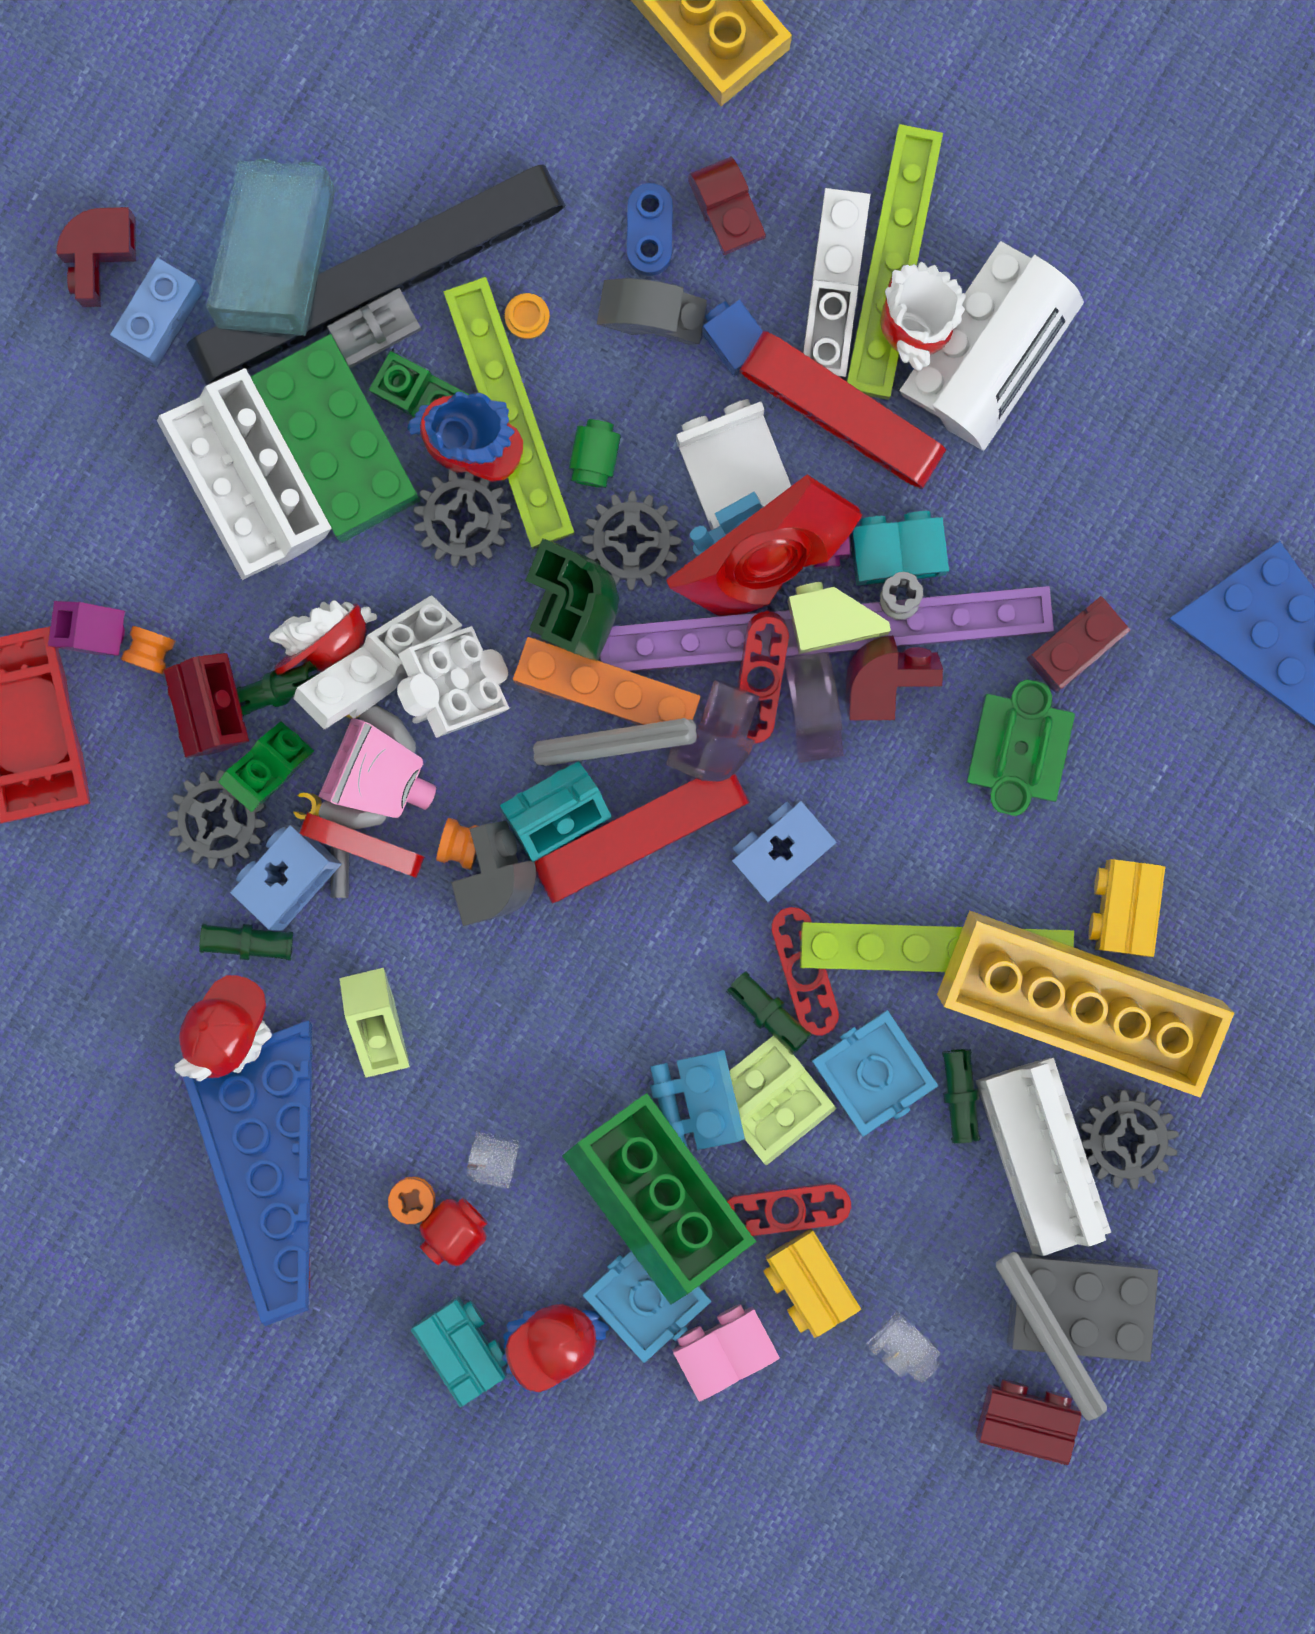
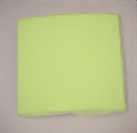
[729,1036,837,1166]

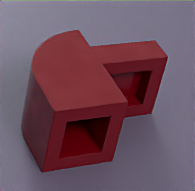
[688,156,766,256]
[56,207,136,307]
[845,635,943,720]

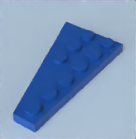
[1167,541,1315,727]
[183,1020,312,1326]

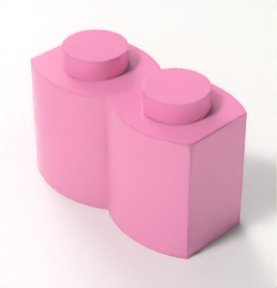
[672,1304,780,1402]

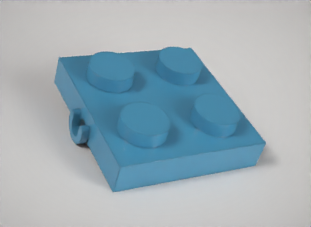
[811,1010,938,1137]
[583,1250,712,1363]

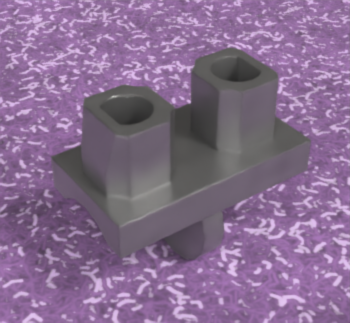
[327,288,422,368]

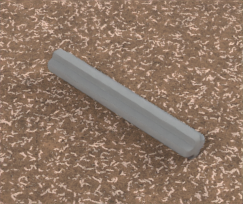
[533,718,697,766]
[996,1252,1107,1421]

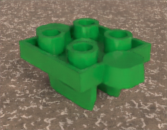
[966,679,1075,816]

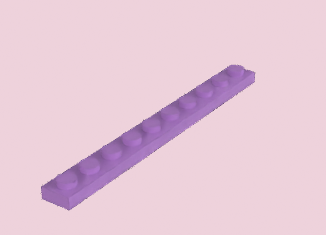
[600,586,1054,672]

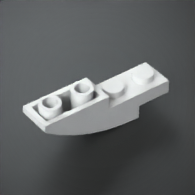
[803,188,871,377]
[294,595,462,729]

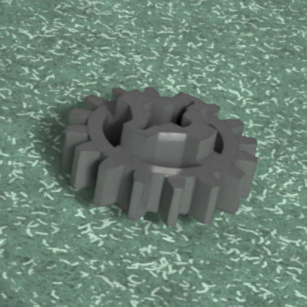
[413,470,512,568]
[582,491,681,591]
[167,770,268,869]
[1079,1089,1179,1189]

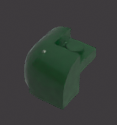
[525,538,620,661]

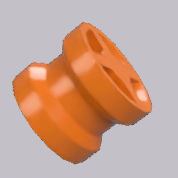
[121,626,176,675]
[436,818,478,870]
[388,1176,436,1224]

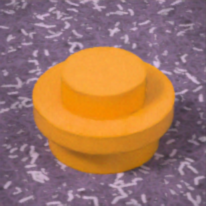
[504,293,550,339]

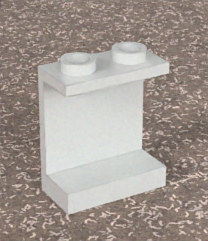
[676,399,791,530]

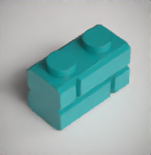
[500,761,612,862]
[410,1296,508,1407]

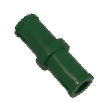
[236,661,320,716]
[199,924,293,961]
[726,971,812,1055]
[942,1049,981,1143]

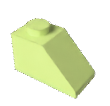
[787,582,891,654]
[339,968,410,1078]

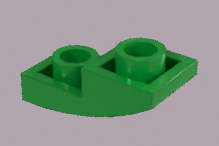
[369,351,470,418]
[218,721,314,812]

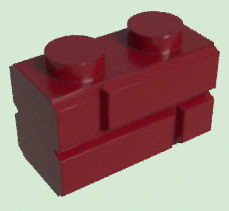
[1026,596,1131,693]
[163,653,249,758]
[976,1379,1082,1465]

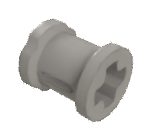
[880,572,923,620]

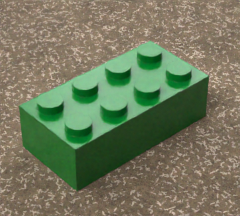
[251,334,421,543]
[562,1093,756,1305]

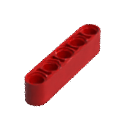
[739,331,946,489]
[535,762,750,904]

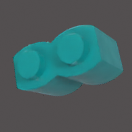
[850,511,949,586]

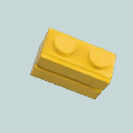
[1089,859,1165,957]
[763,1228,861,1338]

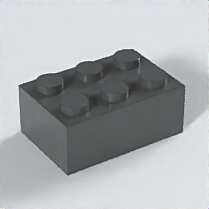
[1007,1252,1158,1362]

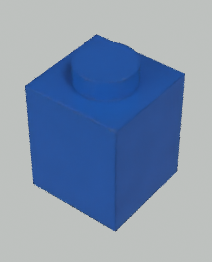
[702,299,763,377]

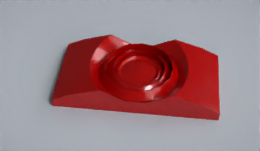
[666,474,862,617]
[0,626,90,824]

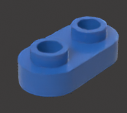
[627,183,673,276]

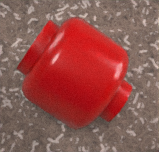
[419,1198,488,1266]

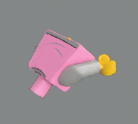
[293,704,436,830]

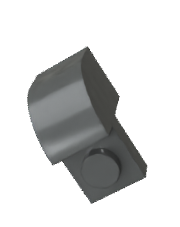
[597,278,707,345]
[451,820,536,926]

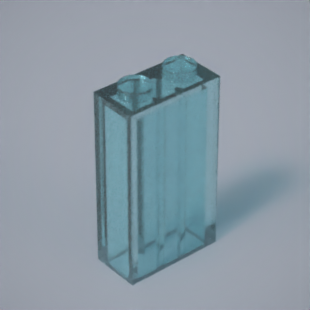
[206,158,336,335]

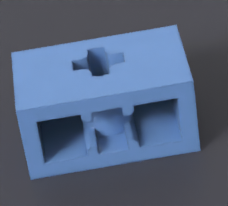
[110,257,203,367]
[731,801,837,903]
[230,825,342,931]

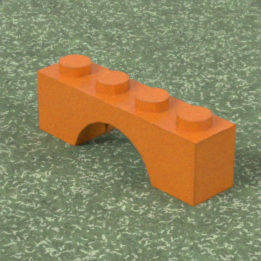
[513,637,701,725]

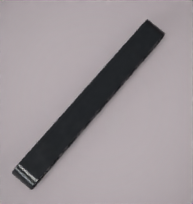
[186,164,566,386]

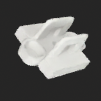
[397,626,510,738]

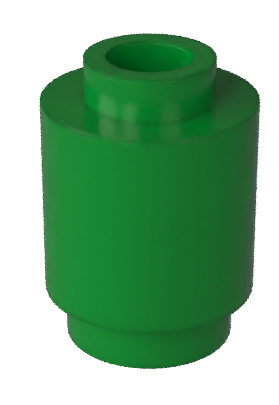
[569,419,621,488]

